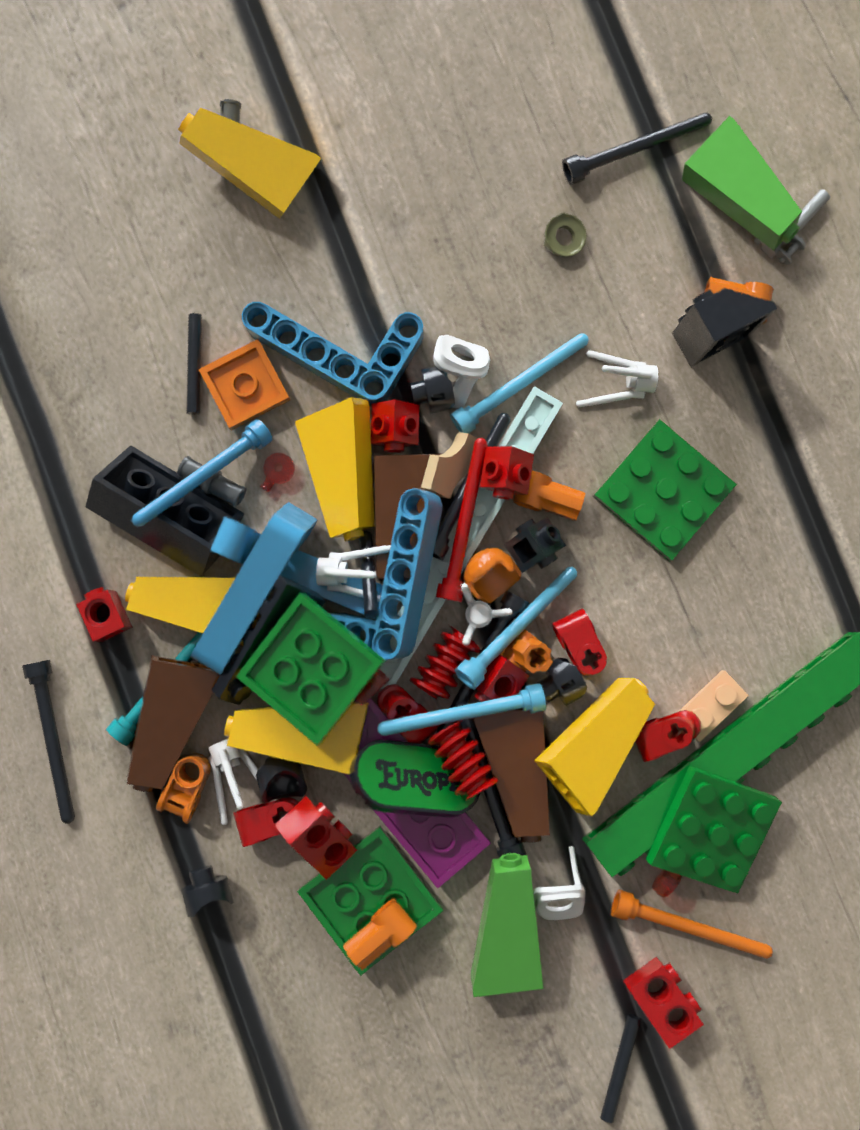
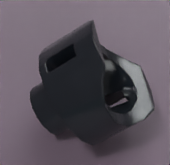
[410,366,455,414]
[537,657,588,706]
[256,756,307,804]
[181,866,234,917]

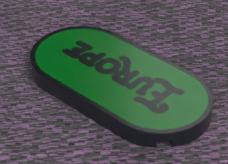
[350,740,480,818]

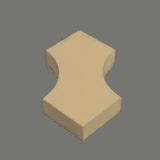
[421,432,478,499]

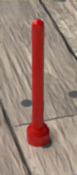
[435,438,488,602]

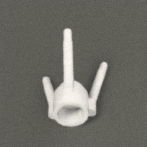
[576,351,658,407]
[316,545,391,602]
[461,583,512,645]
[208,739,258,825]

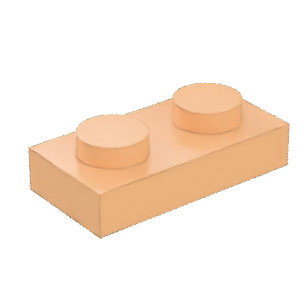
[680,670,749,742]

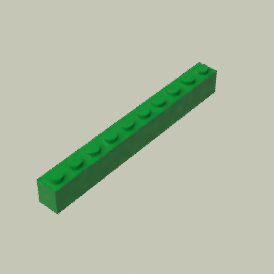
[582,632,860,877]

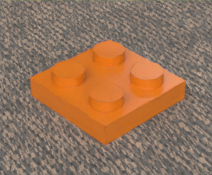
[198,339,290,431]

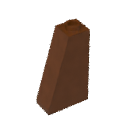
[374,454,441,581]
[127,655,220,792]
[473,708,550,842]

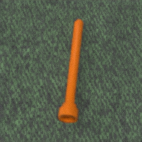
[611,889,773,959]

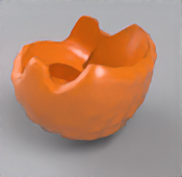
[463,547,522,604]

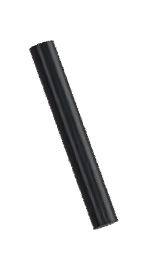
[186,313,202,415]
[359,531,379,619]
[600,1014,641,1123]

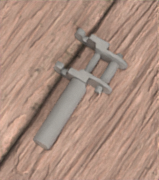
[754,189,830,265]

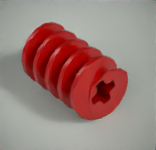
[409,624,481,700]
[428,720,499,800]

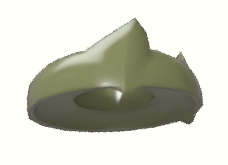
[544,213,587,257]

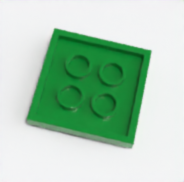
[593,419,737,562]
[236,593,386,746]
[646,766,782,894]
[297,826,443,976]

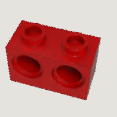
[274,796,357,880]
[623,956,704,1050]

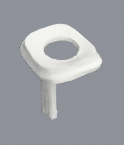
[433,335,490,408]
[533,846,585,920]

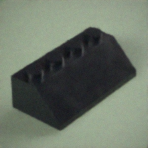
[85,445,245,577]

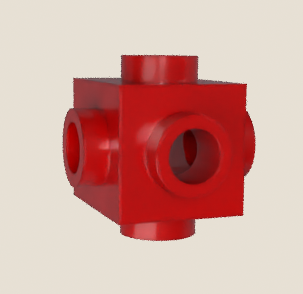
[370,399,419,453]
[480,446,534,500]

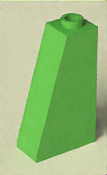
[682,116,802,251]
[470,853,544,997]

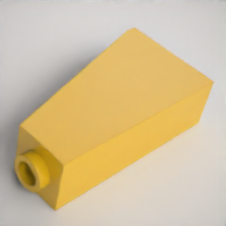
[178,107,321,219]
[295,397,375,542]
[125,577,260,646]
[534,678,655,816]
[224,702,369,775]

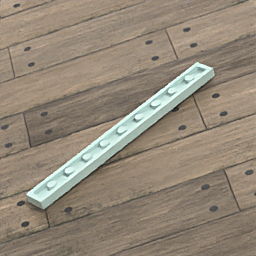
[370,386,563,689]

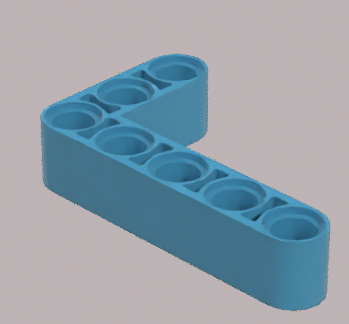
[242,301,423,406]
[329,489,442,660]
[190,502,318,675]
[211,517,383,619]

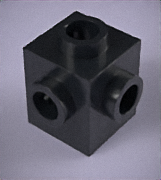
[504,517,566,573]

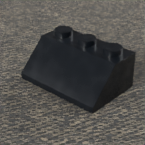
[672,288,777,367]

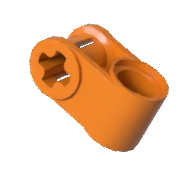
[156,753,211,824]

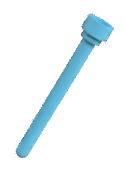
[450,333,589,433]
[455,567,577,689]
[377,683,546,736]

